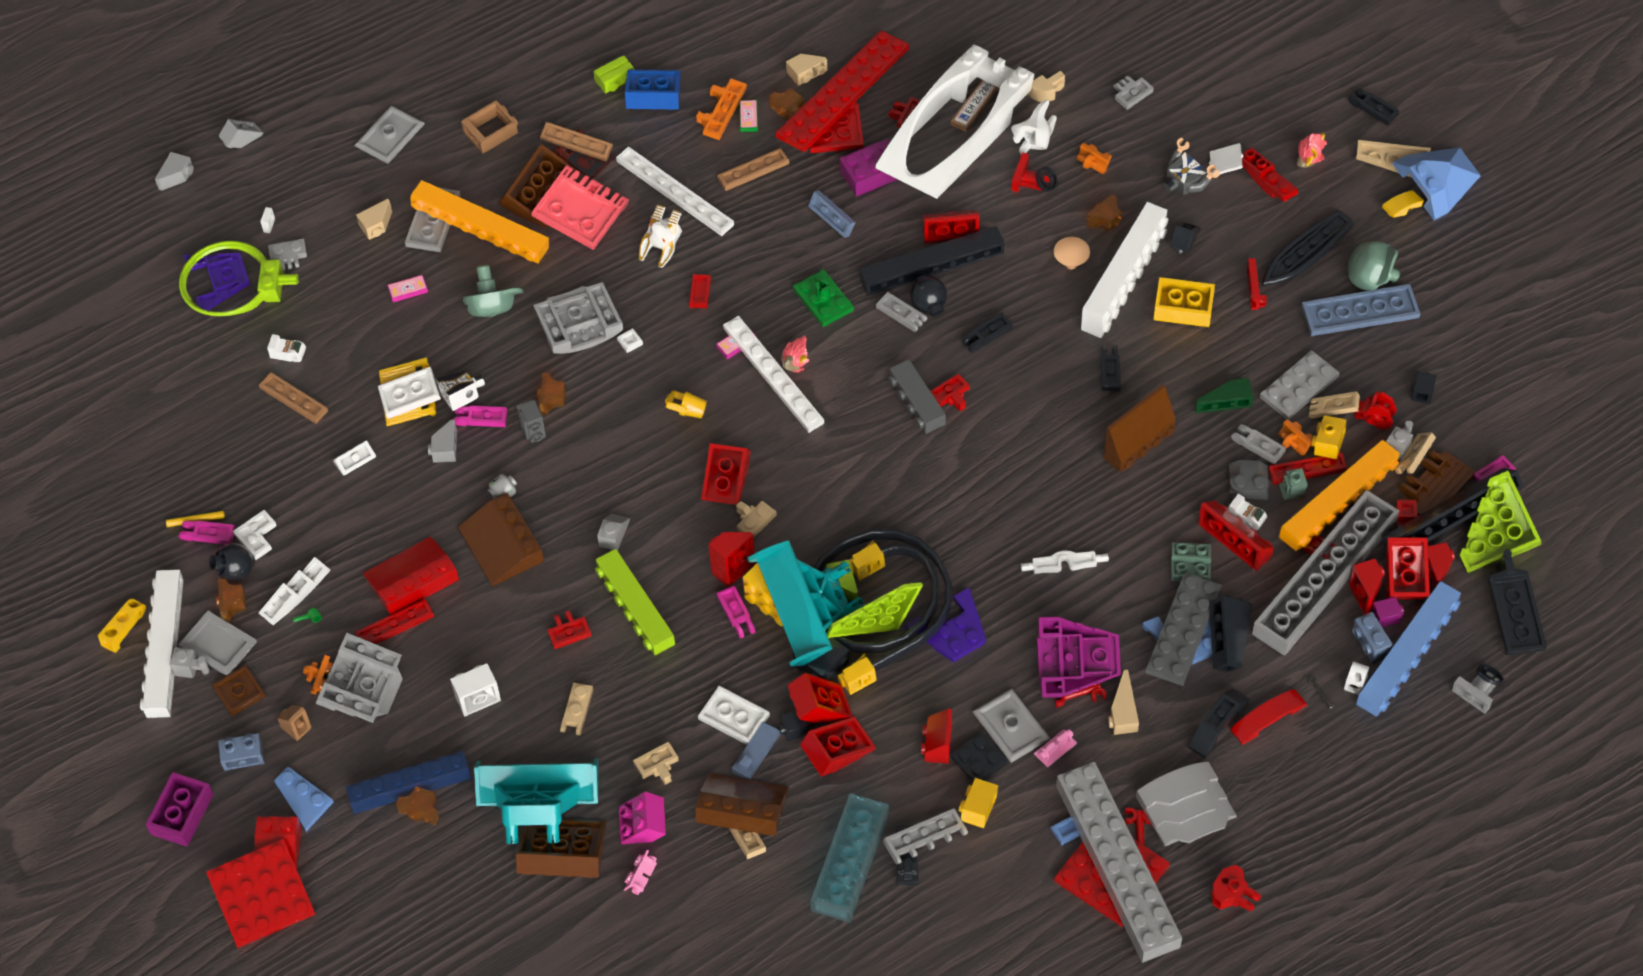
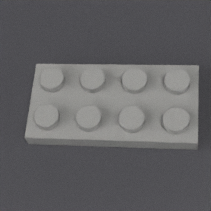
[405,188,461,252]
[1260,350,1340,420]

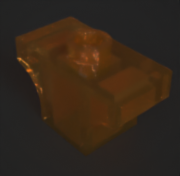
[769,88,803,120]
[1086,194,1122,232]
[537,373,566,415]
[216,578,246,622]
[396,786,439,825]

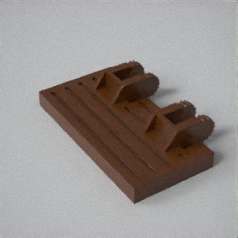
[1398,450,1476,516]

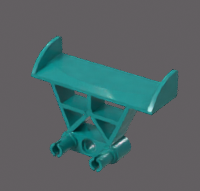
[748,541,865,666]
[474,758,599,844]

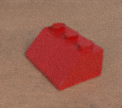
[922,210,979,243]
[708,532,756,588]

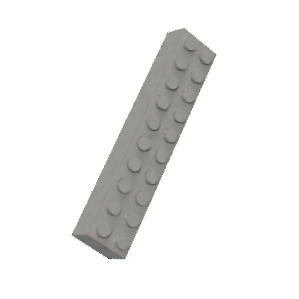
[1252,490,1399,656]
[1056,762,1182,963]

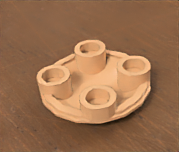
[1053,237,1090,270]

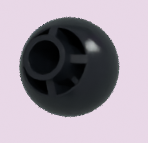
[910,275,947,317]
[209,543,254,582]

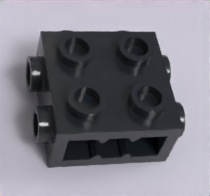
[792,637,849,681]

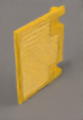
[379,357,436,426]

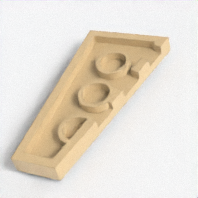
[1356,140,1431,177]

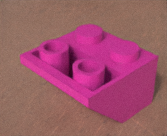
[619,792,666,844]

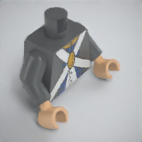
[1163,138,1220,195]

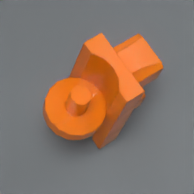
[1077,143,1112,174]
[1278,419,1313,456]
[303,655,334,695]

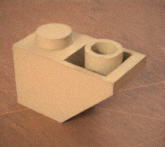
[786,54,827,86]

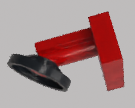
[1012,152,1058,192]

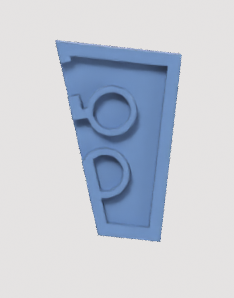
[274,766,334,832]

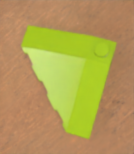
[1460,471,1541,573]
[826,582,923,638]

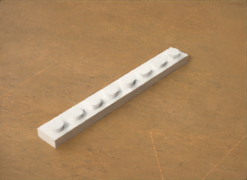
[616,147,734,236]
[723,316,824,433]

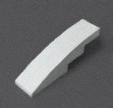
[259,557,330,625]

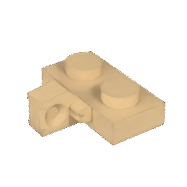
[736,501,777,538]
[633,742,679,785]

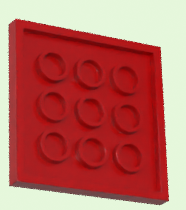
[206,839,316,948]
[1054,839,1170,927]

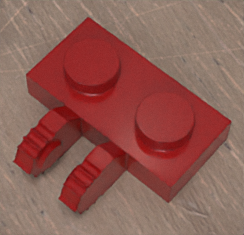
[888,97,921,128]
[547,610,591,649]

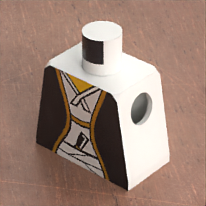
[436,371,485,411]

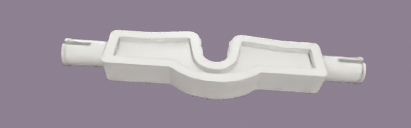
[1021,551,1109,574]

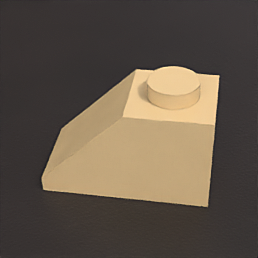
[356,199,392,240]

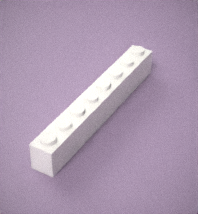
[140,570,184,718]

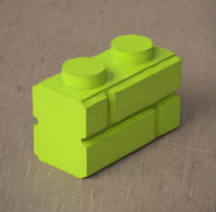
[593,55,634,94]

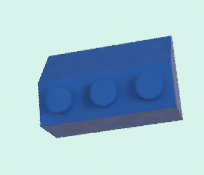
[625,70,681,110]

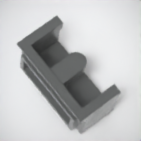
[517,400,546,443]

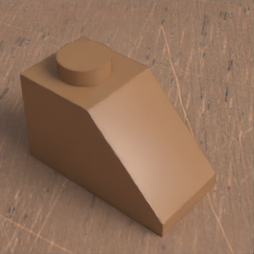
[277,705,312,741]

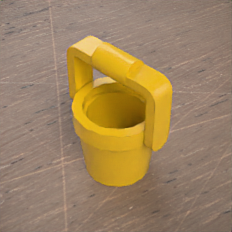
[665,391,707,419]

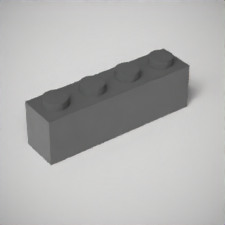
[888,360,946,434]

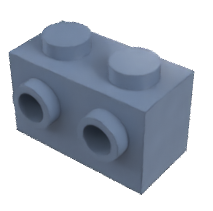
[1352,612,1392,662]
[218,733,264,771]

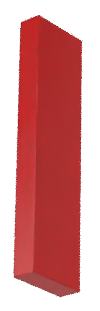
[1268,452,1348,485]
[354,599,434,644]

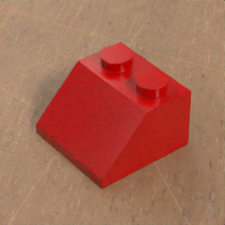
[1349,559,1384,615]
[921,709,952,764]

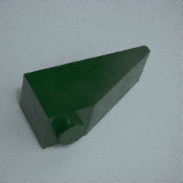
[1195,378,1253,413]

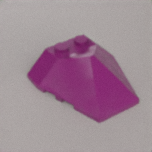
[1036,617,1121,698]

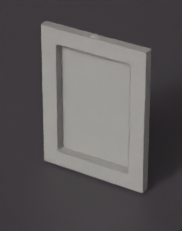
[178,611,257,676]

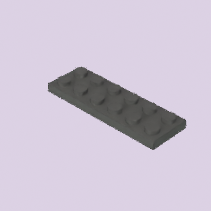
[1145,573,1222,686]

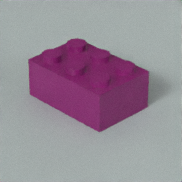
[840,138,898,197]
[146,772,214,847]

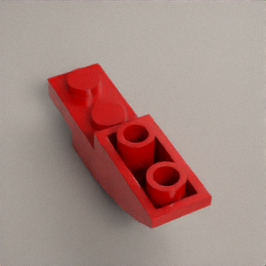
[1242,147,1298,202]

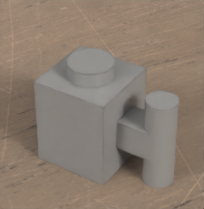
[1386,421,1413,461]
[170,647,210,678]

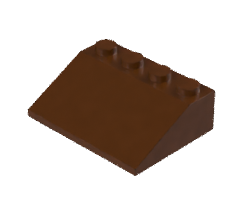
[499,144,584,229]
[1104,384,1176,472]
[458,493,544,587]
[695,773,789,836]
[516,819,606,878]

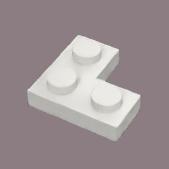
[233,510,276,560]

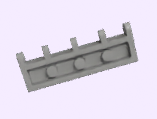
[883,809,968,864]

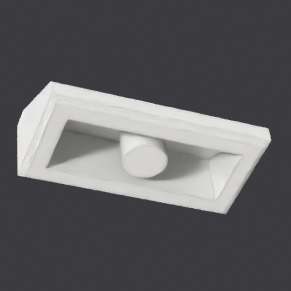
[333,440,376,476]

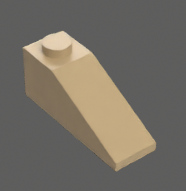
[1108,670,1139,735]

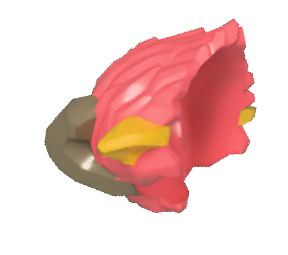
[1297,133,1327,168]
[781,335,809,373]

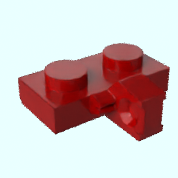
[930,374,970,411]

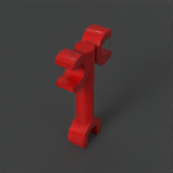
[1052,683,1106,707]
[1125,807,1151,846]

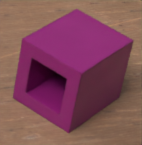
[1371,597,1404,627]

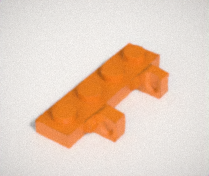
[696,79,747,140]

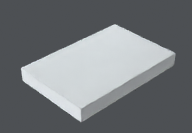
[378,367,441,419]
[698,686,770,745]

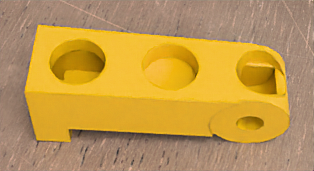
[98,598,146,653]

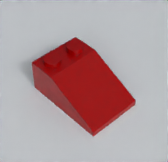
[701,443,751,505]
[1385,538,1430,600]
[788,673,853,723]
[800,716,876,777]
[255,817,302,869]

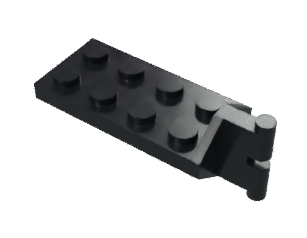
[1488,549,1547,655]

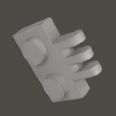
[1113,75,1154,110]
[268,239,307,270]

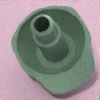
[1348,241,1400,291]
[463,264,524,317]

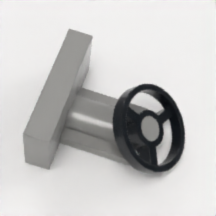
[1452,664,1504,714]

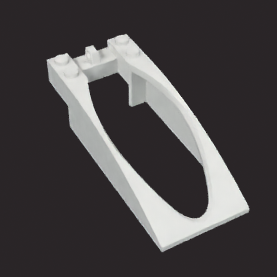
[876,45,1034,199]

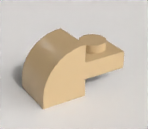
[1028,71,1065,102]

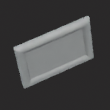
[355,105,425,164]
[972,688,1051,763]

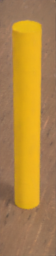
[166,511,225,527]

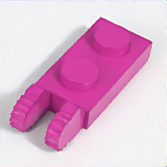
[454,406,508,427]
[179,521,235,544]
[716,586,756,639]

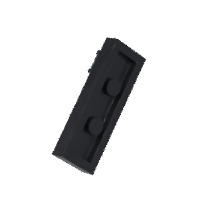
[896,825,918,886]

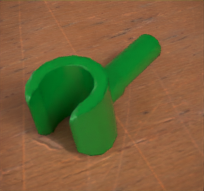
[293,608,322,623]

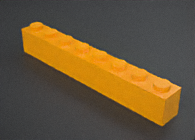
[411,180,549,264]
[1279,440,1400,551]

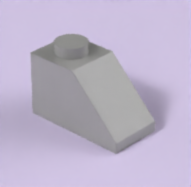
[219,119,263,148]
[155,152,194,191]
[428,419,457,463]
[597,513,630,551]

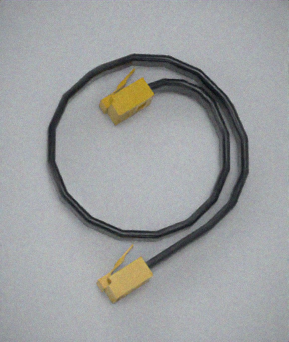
[814,529,952,695]

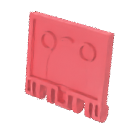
[532,165,629,250]

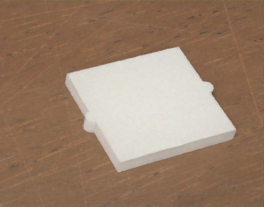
[1209,143,1243,174]

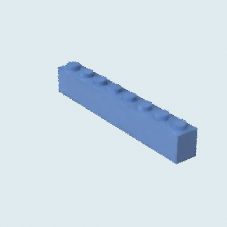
[1356,581,1461,717]

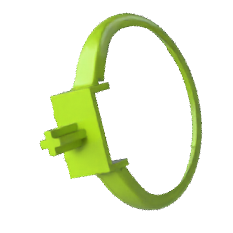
[179,241,299,316]

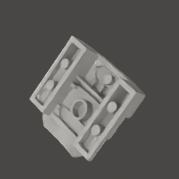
[533,282,623,354]
[316,633,403,723]
[1135,762,1237,847]

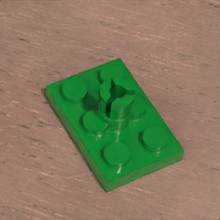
[793,269,854,327]

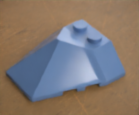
[1392,148,1481,220]

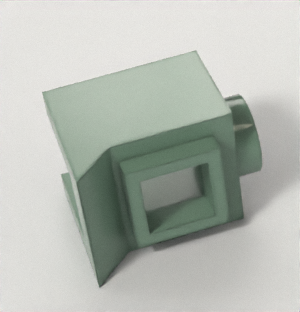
[1279,468,1307,500]

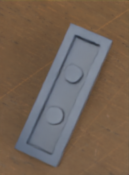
[808,190,855,238]
[732,722,780,780]

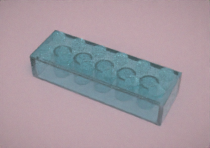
[810,793,889,923]

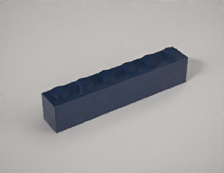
[345,751,471,814]

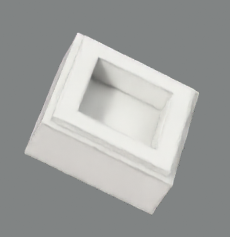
[260,207,275,233]
[617,328,643,353]

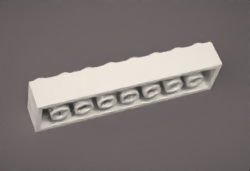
[1081,202,1168,338]

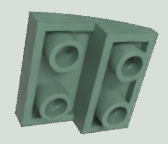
[1171,542,1211,582]

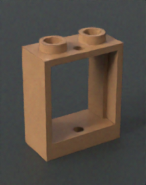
[461,100,518,154]

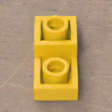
[1382,190,1424,218]

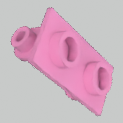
[1034,729,1077,768]
[624,850,657,895]

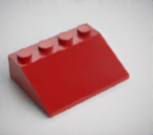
[363,536,459,615]

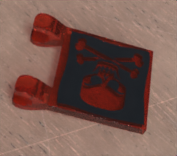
[556,129,615,180]

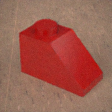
[1428,542,1455,589]

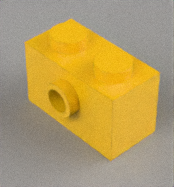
[1312,415,1346,459]
[959,778,998,828]

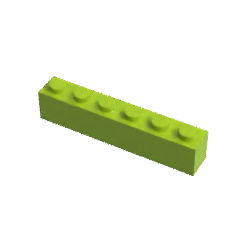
[595,549,675,655]

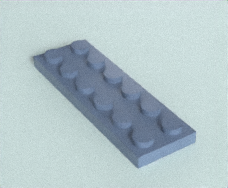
[1301,284,1420,336]

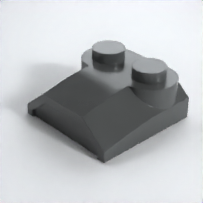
[1229,460,1269,500]

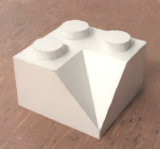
[450,664,501,717]

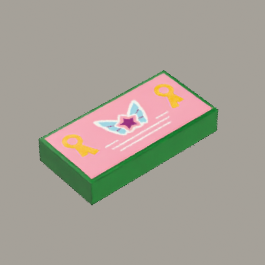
[740,100,758,132]

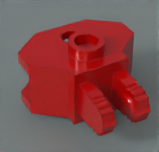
[1354,392,1397,430]
[1211,865,1261,912]

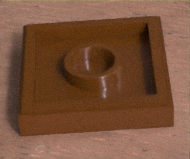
[211,665,266,717]

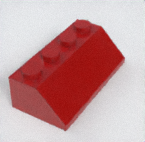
[1198,501,1274,572]

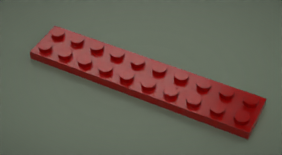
[776,30,909,152]

